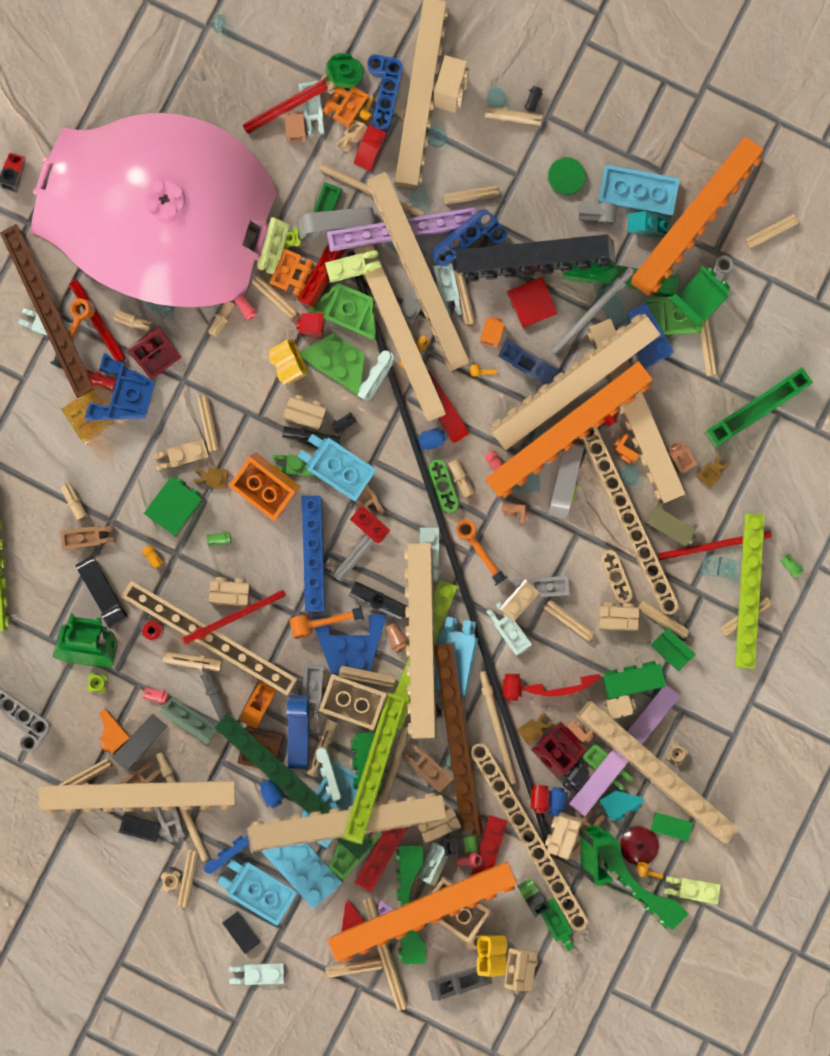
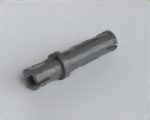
[200,671,228,721]

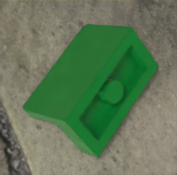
[651,628,696,671]

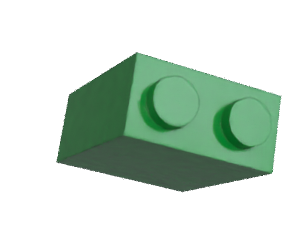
[143,476,204,537]

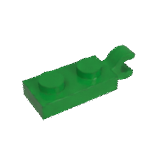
[538,898,574,951]

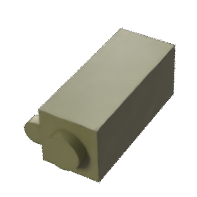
[645,502,698,547]

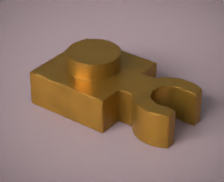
[696,454,730,489]
[193,467,228,489]
[517,713,552,745]

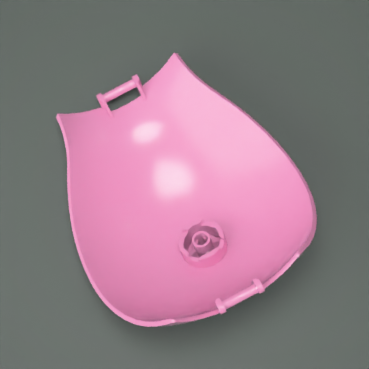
[30,113,277,307]

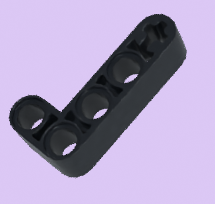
[75,555,129,629]

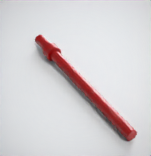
[657,530,772,561]
[181,590,286,645]

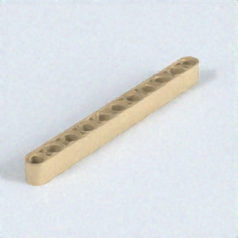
[367,172,469,371]
[352,245,446,422]
[582,426,678,615]
[471,743,587,931]

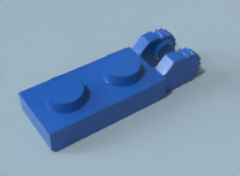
[203,835,249,874]

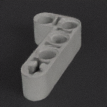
[297,207,376,241]
[547,442,584,520]
[0,687,51,752]

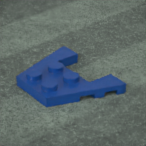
[85,353,155,421]
[311,614,386,674]

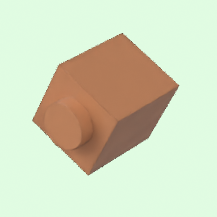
[284,112,306,142]

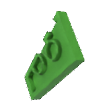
[329,832,381,880]

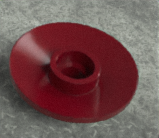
[620,827,659,865]

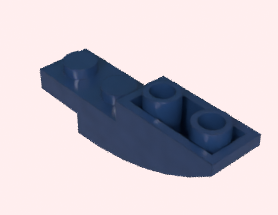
[498,339,565,385]

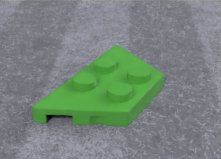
[308,283,376,340]
[642,296,706,336]
[300,333,365,396]

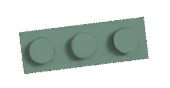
[160,696,217,744]

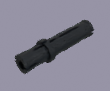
[282,426,341,444]

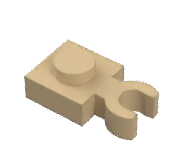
[336,120,368,152]

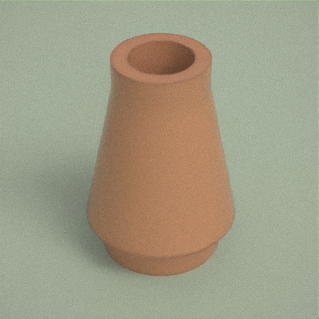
[386,623,409,653]

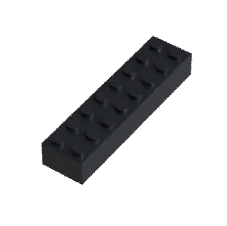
[456,234,616,282]

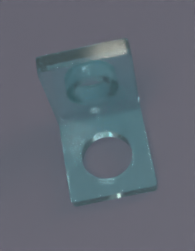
[146,302,175,319]
[702,556,739,580]

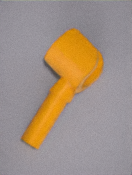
[359,96,374,123]
[469,364,497,377]
[637,862,663,879]

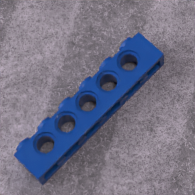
[301,495,326,613]

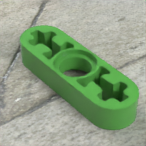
[429,459,458,513]

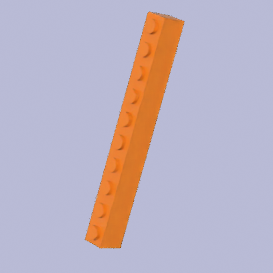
[631,136,764,296]
[485,361,653,498]
[327,861,518,963]

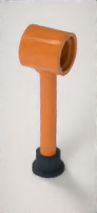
[50,299,95,369]
[456,520,508,586]
[289,605,364,639]

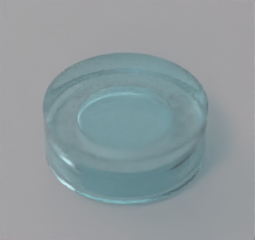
[214,14,226,34]
[487,88,506,108]
[428,127,447,147]
[409,188,428,208]
[619,466,639,486]

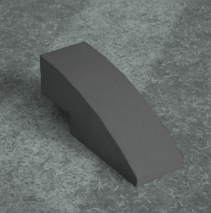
[112,714,167,771]
[427,966,492,1000]

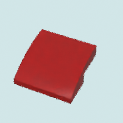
[507,277,558,328]

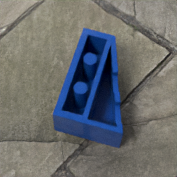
[627,302,674,370]

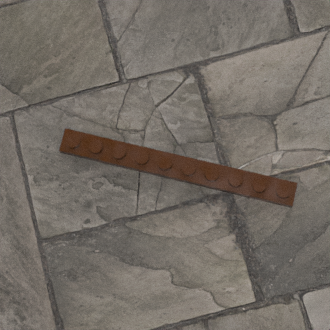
[0,224,95,398]
[434,642,483,837]

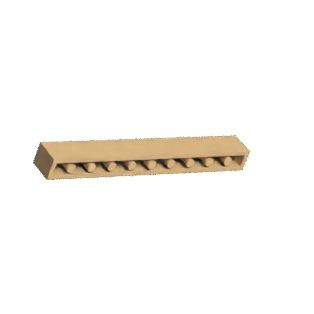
[394,0,449,189]
[490,314,661,451]
[587,318,685,505]
[404,543,437,738]
[121,581,298,696]
[576,702,739,844]
[39,781,236,813]
[247,793,446,852]

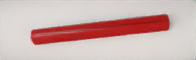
[243,80,328,133]
[69,279,125,362]

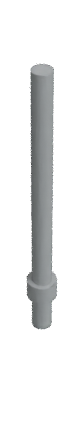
[551,267,635,356]

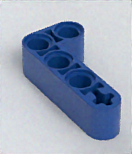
[367,54,403,133]
[431,209,507,266]
[287,695,309,769]

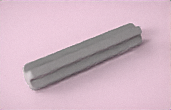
[333,535,374,581]

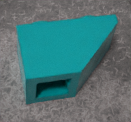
[627,211,670,237]
[599,790,645,822]

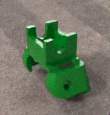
[52,613,117,667]

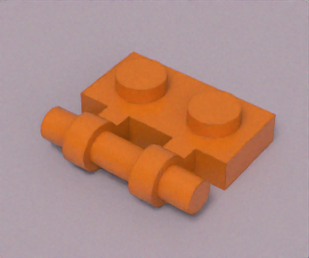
[322,86,369,128]
[269,249,314,297]

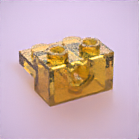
[61,390,115,443]

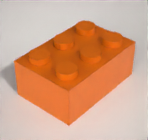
[229,452,301,521]

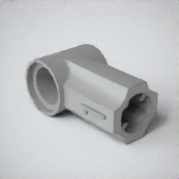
[578,202,616,225]
[713,256,733,282]

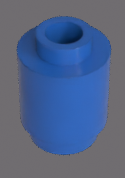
[417,427,447,450]
[259,779,284,809]
[549,787,568,815]

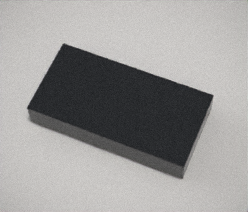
[119,814,161,843]
[222,911,261,954]

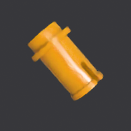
[141,544,164,569]

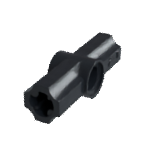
[349,581,407,621]

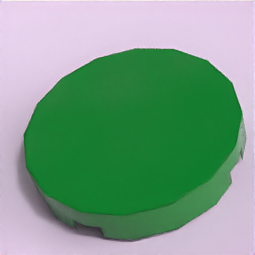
[326,53,363,88]
[548,157,585,196]

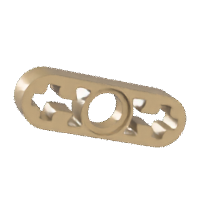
[600,550,632,604]

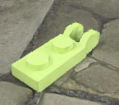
[257,218,290,274]
[325,250,381,283]
[664,877,721,904]

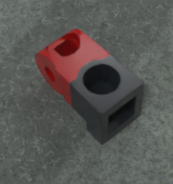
[0,152,26,193]

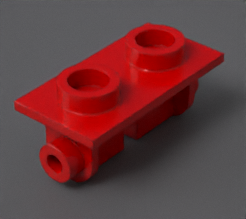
[349,506,391,544]

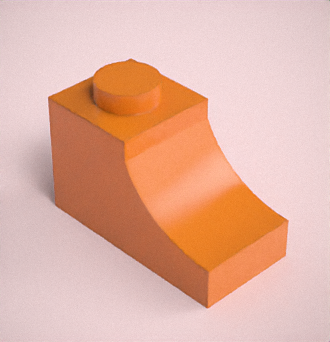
[240,681,277,729]
[99,709,131,753]

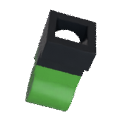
[443,835,479,857]
[517,877,550,917]

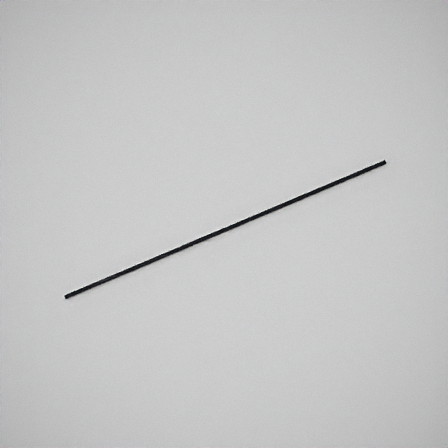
[347,252,550,849]

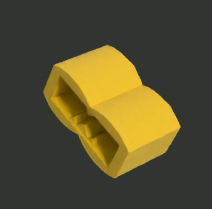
[269,339,308,384]
[477,934,507,977]

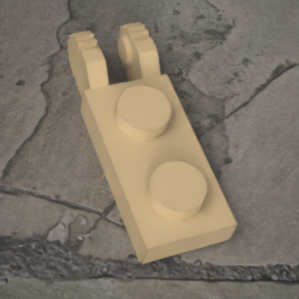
[152,439,209,471]

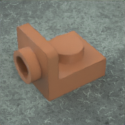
[667,441,697,475]
[501,503,529,525]
[565,720,596,742]

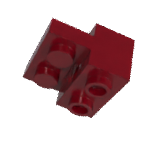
[128,325,182,380]
[531,721,587,778]

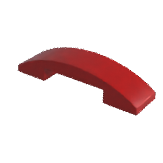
[428,370,469,444]
[523,674,600,697]

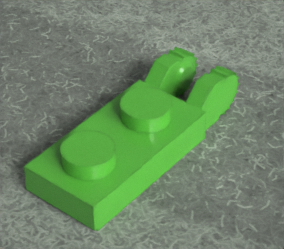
[272,454,317,477]
[581,743,634,792]

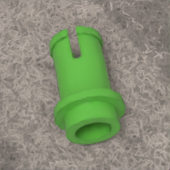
[206,530,231,547]
[780,553,804,578]

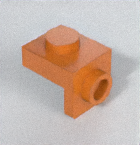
[614,434,639,464]

